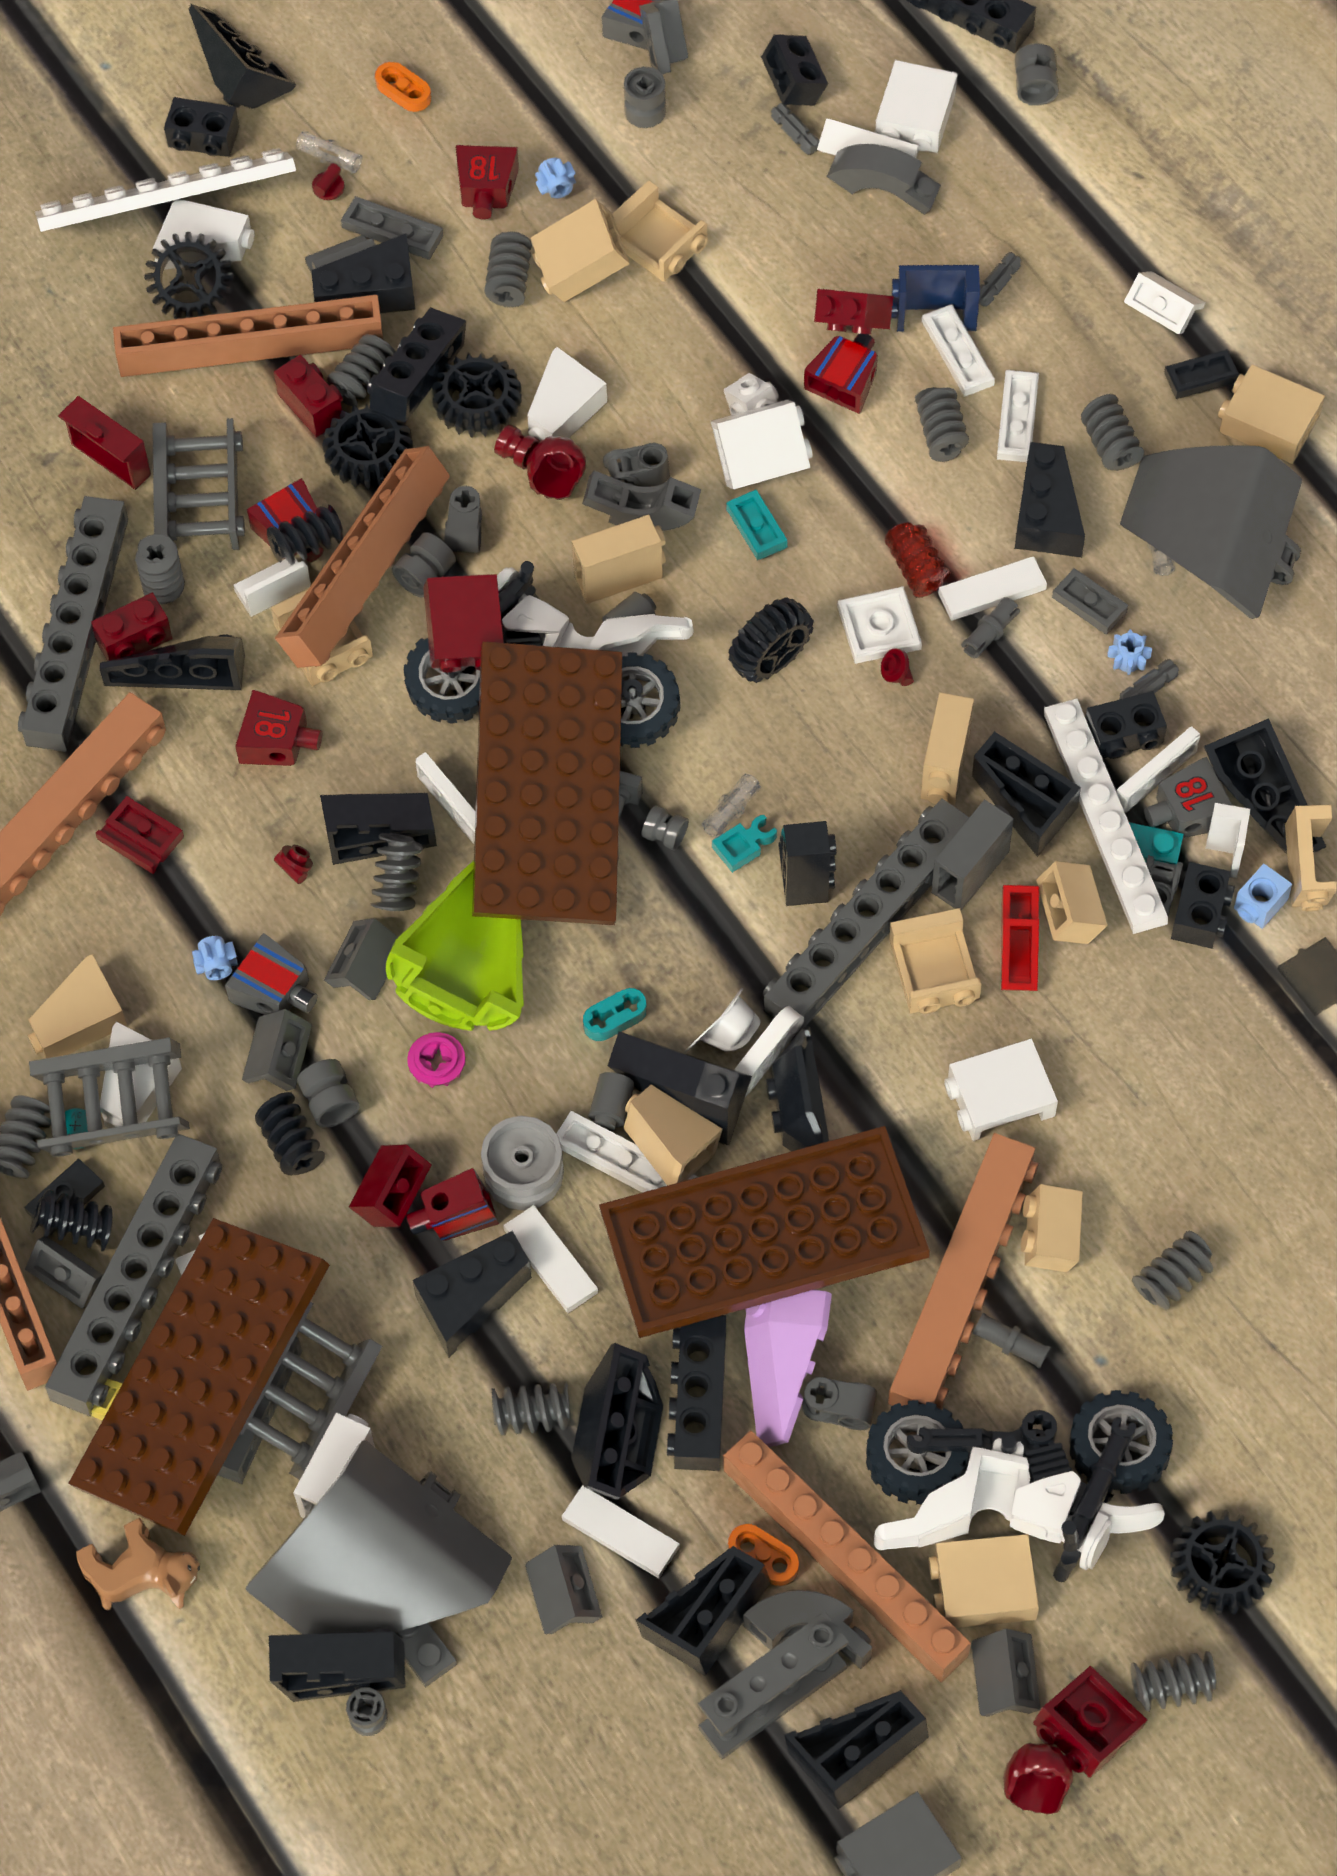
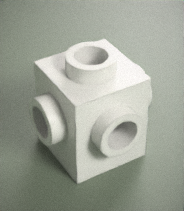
[723,373,778,415]

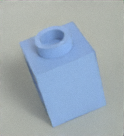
[1234,863,1292,929]

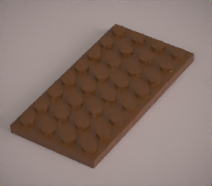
[472,642,622,925]
[599,1126,930,1338]
[68,1218,330,1536]

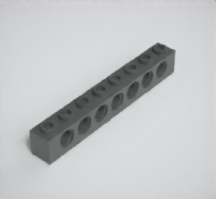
[18,496,128,752]
[763,798,970,1035]
[45,1134,222,1417]

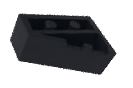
[311,233,415,314]
[1015,442,1085,558]
[972,731,1081,857]
[320,793,437,865]
[778,821,837,906]
[412,1230,532,1358]
[636,1546,771,1676]
[269,1628,406,1702]
[784,1690,929,1809]

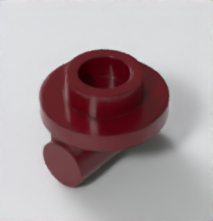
[312,163,345,200]
[881,648,914,686]
[274,844,313,884]

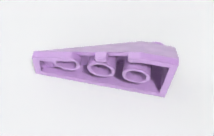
[744,1290,832,1447]

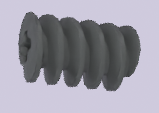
[484,232,532,308]
[327,334,396,407]
[915,387,969,462]
[1081,394,1144,471]
[135,534,185,604]
[370,833,423,911]
[0,1095,51,1179]
[1132,1230,1213,1310]
[492,1382,570,1436]
[1131,1651,1216,1712]

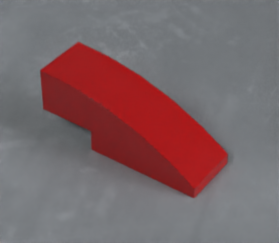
[1001,885,1039,992]

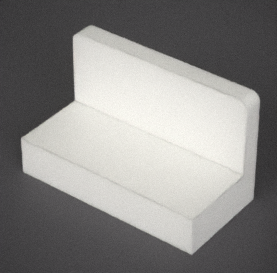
[1124,271,1205,334]
[234,556,311,617]
[1205,803,1251,878]

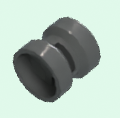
[642,805,689,851]
[346,1687,388,1736]

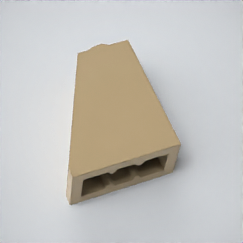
[27,954,127,1058]
[624,1085,722,1186]

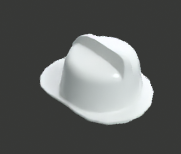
[685,988,761,1053]

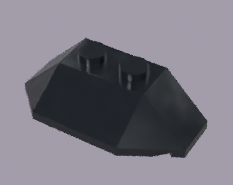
[766,1026,829,1151]
[571,1343,663,1499]

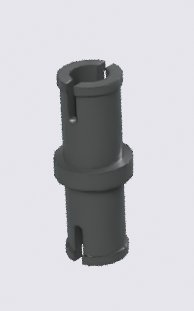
[961,597,1020,658]
[973,1313,1051,1368]

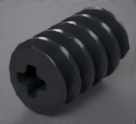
[267,504,344,565]
[255,1092,325,1176]
[30,1189,113,1252]

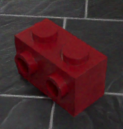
[814,289,894,335]
[274,354,343,438]
[91,592,173,661]
[349,1144,432,1227]

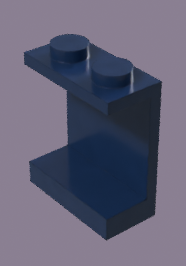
[891,265,980,332]

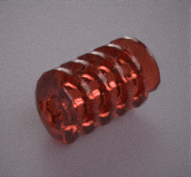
[885,522,950,598]

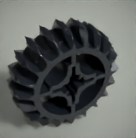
[144,232,234,319]
[432,352,522,438]
[322,402,414,490]
[728,597,814,683]
[1169,1510,1275,1615]

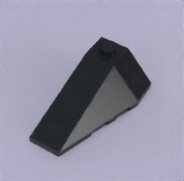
[188,4,296,109]
[99,634,245,691]
[1204,718,1326,854]
[607,1031,752,1145]

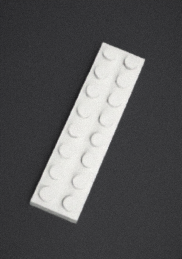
[35,148,296,232]

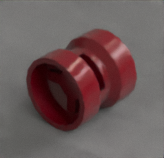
[494,424,540,469]

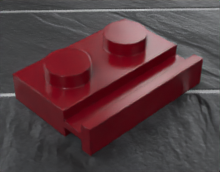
[96,796,184,874]

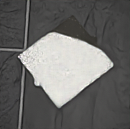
[1277,937,1337,1016]

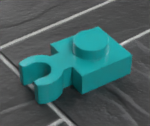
[712,815,777,873]

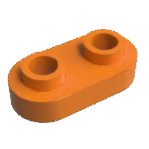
[375,62,431,112]
[728,1524,799,1586]

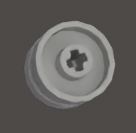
[481,1116,564,1211]

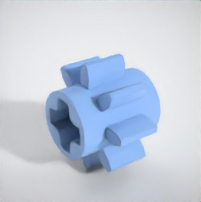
[535,158,576,199]
[1107,630,1152,675]
[192,936,238,980]

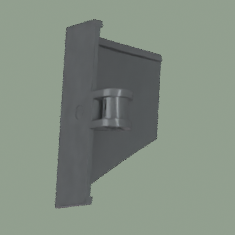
[1120,445,1302,619]
[246,1440,512,1634]

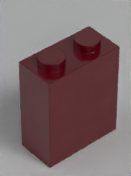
[423,574,504,673]

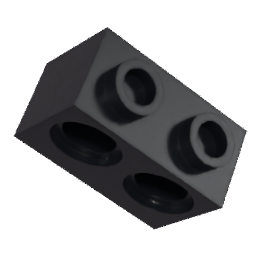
[761,34,828,106]
[164,97,239,157]
[1085,691,1167,759]
[1171,862,1235,949]

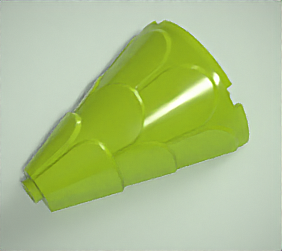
[386,860,524,1031]

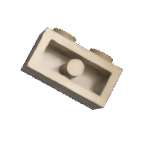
[1036,861,1108,944]
[1021,1184,1083,1272]

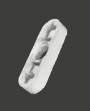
[734,1006,804,1097]

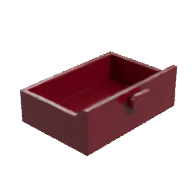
[58,395,151,490]

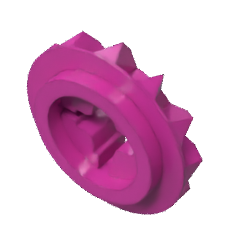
[407,1032,465,1088]

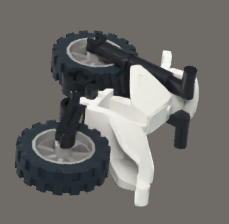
[404,561,694,748]
[866,1390,1173,1582]

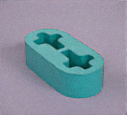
[583,988,647,1041]

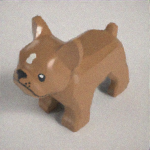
[76,1518,200,1610]

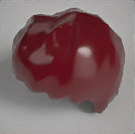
[526,436,586,500]
[1003,1743,1074,1815]

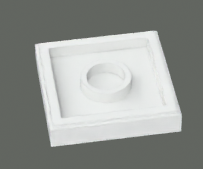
[837,586,922,664]

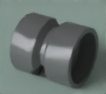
[1014,43,1059,106]
[624,66,666,128]
[392,533,456,597]
[297,1059,360,1127]

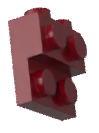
[1033,1665,1148,1778]

